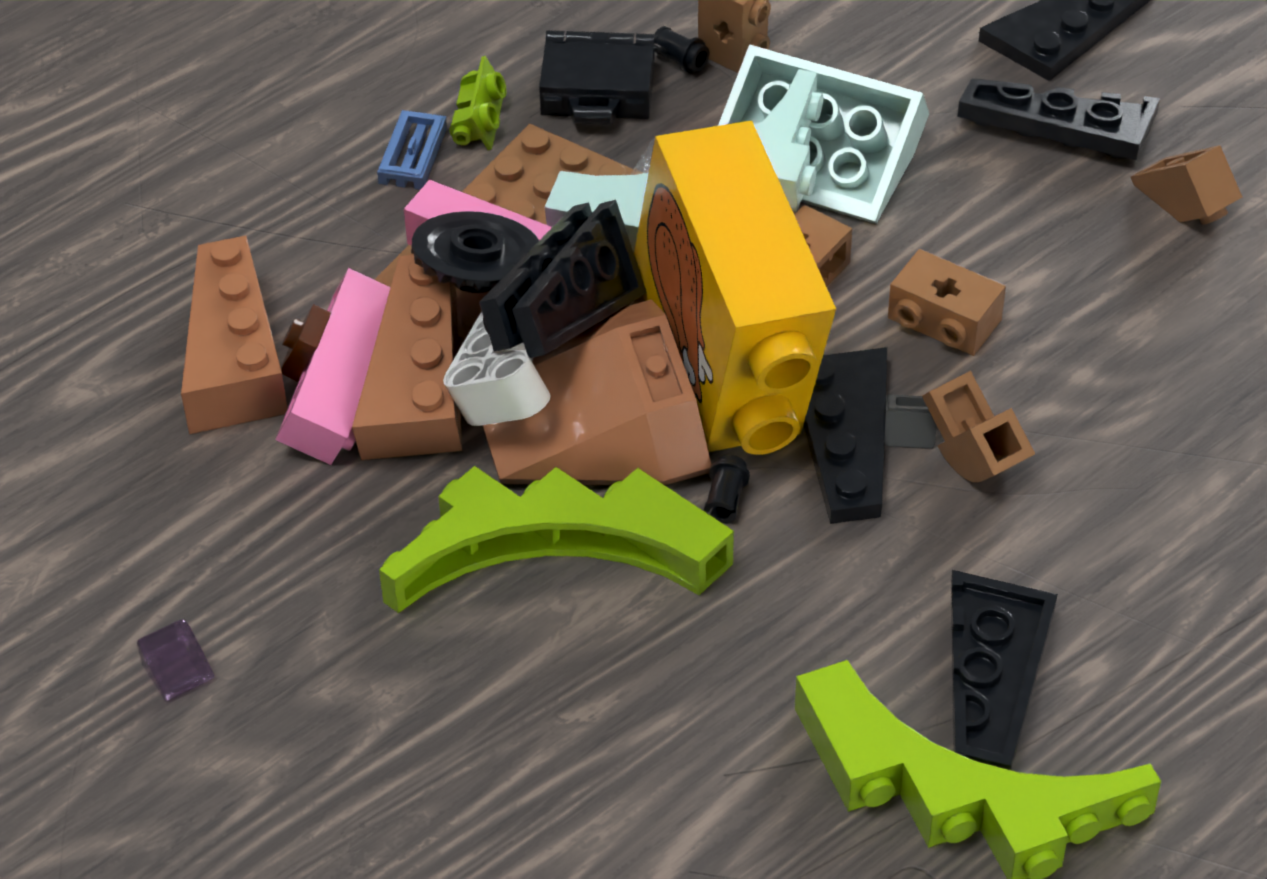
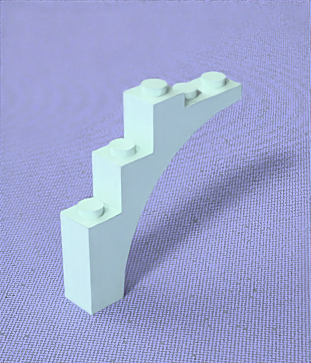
[545,69,823,252]

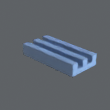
[377,110,447,190]

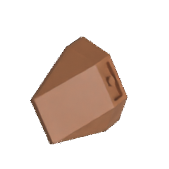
[482,299,711,485]

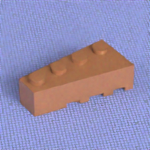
[181,236,288,434]
[352,255,462,460]

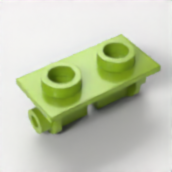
[449,56,507,150]

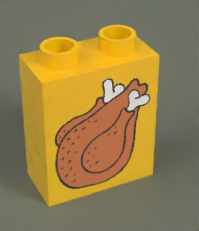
[634,120,836,455]

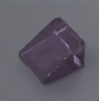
[137,619,215,701]

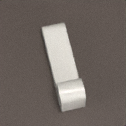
[443,311,551,426]

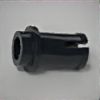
[654,26,710,73]
[704,454,750,523]

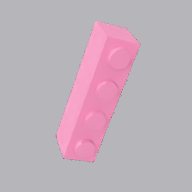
[275,268,390,465]

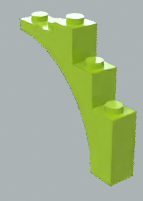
[379,466,734,613]
[795,660,1161,879]

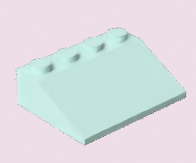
[718,45,929,224]

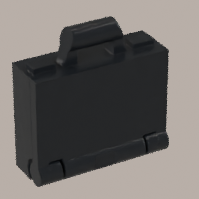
[539,30,655,125]

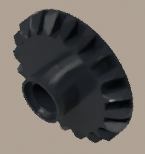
[411,211,539,293]

